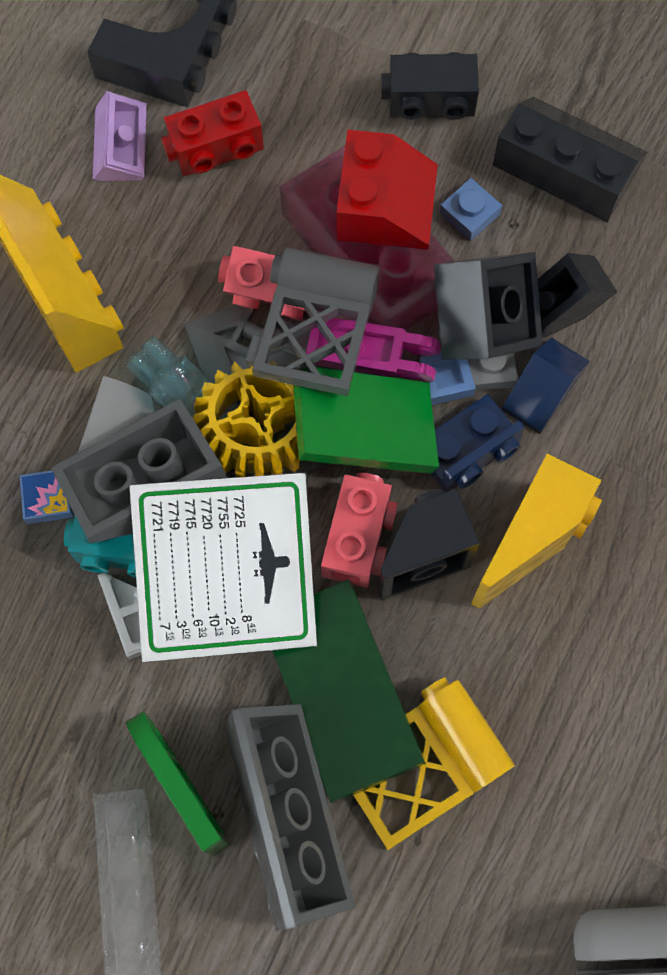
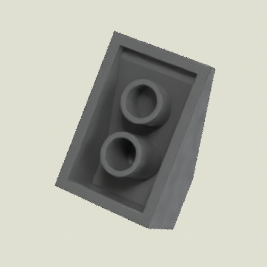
[51,399,227,543]

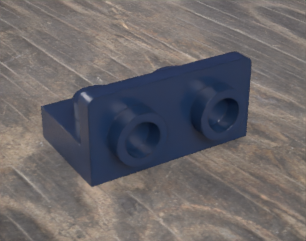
[431,394,525,493]

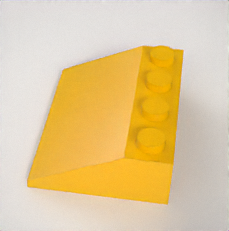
[0,175,124,373]

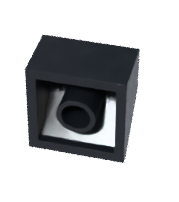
[434,252,543,360]
[378,489,480,600]

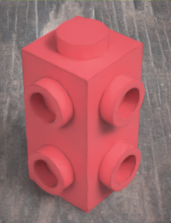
[218,246,307,320]
[321,473,398,588]

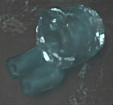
[125,335,210,417]

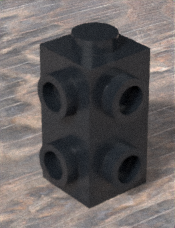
[381,52,479,120]

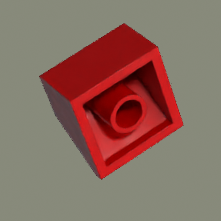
[336,129,438,250]

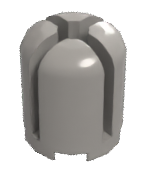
[573,906,667,975]

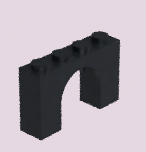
[87,0,237,108]

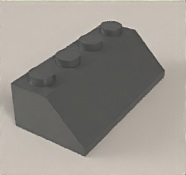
[225,704,355,931]

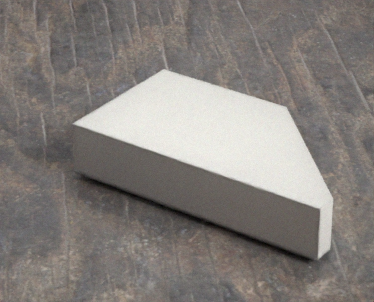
[97,573,142,660]

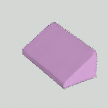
[93,91,147,181]

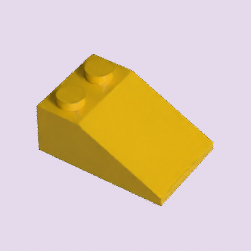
[471,453,602,609]

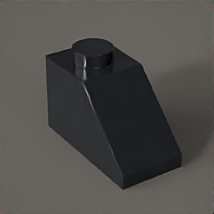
[538,253,617,339]

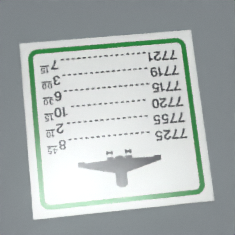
[130,473,317,662]

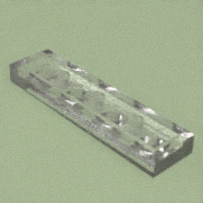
[93,788,161,975]

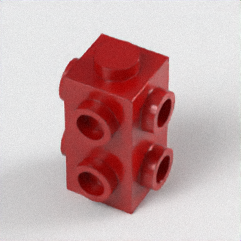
[161,90,264,177]

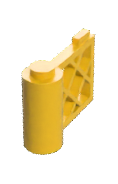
[354,677,516,850]

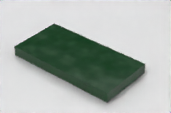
[272,579,426,804]

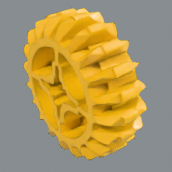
[192,360,299,478]

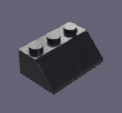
[493,97,648,223]

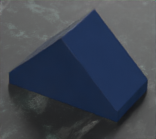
[502,337,590,434]

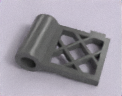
[245,247,380,396]

